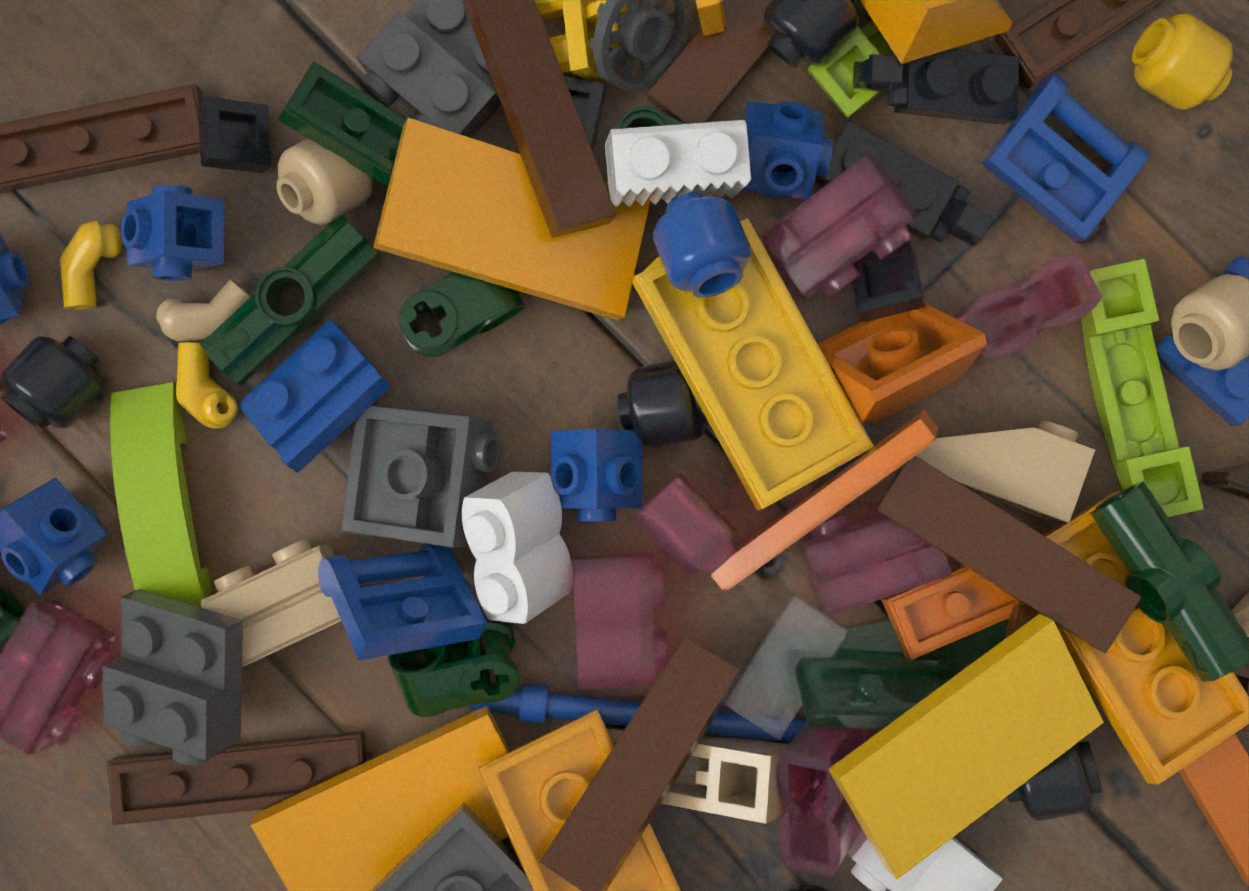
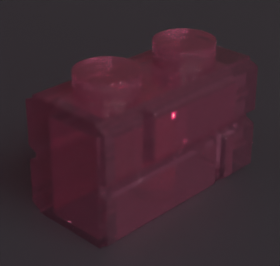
[761,154,919,298]
[797,500,951,617]
[0,599,116,755]

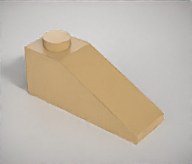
[900,421,1095,523]
[605,726,801,824]

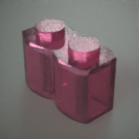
[952,255,1102,364]
[634,472,737,576]
[573,553,668,689]
[777,715,865,878]

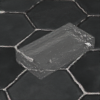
[724,595,849,740]

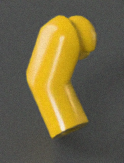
[60,221,122,310]
[176,342,238,429]

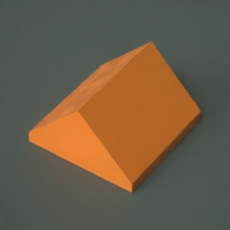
[817,303,987,429]

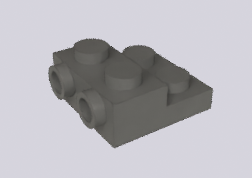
[357,0,501,138]
[341,406,501,548]
[102,589,243,765]
[370,802,533,891]

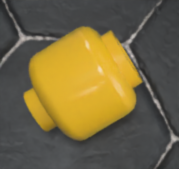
[1132,13,1233,110]

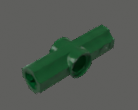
[200,215,381,386]
[1090,481,1249,682]

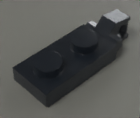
[853,48,1019,124]
[815,120,994,247]

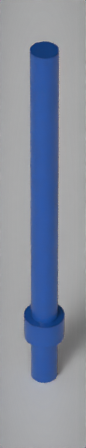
[469,683,851,750]

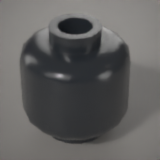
[764,0,859,69]
[1,335,102,432]
[617,360,708,448]
[1007,741,1103,821]

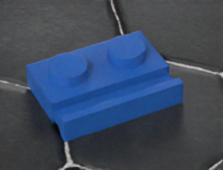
[237,319,391,473]

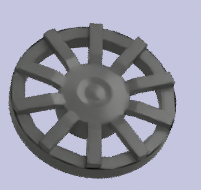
[589,0,691,92]

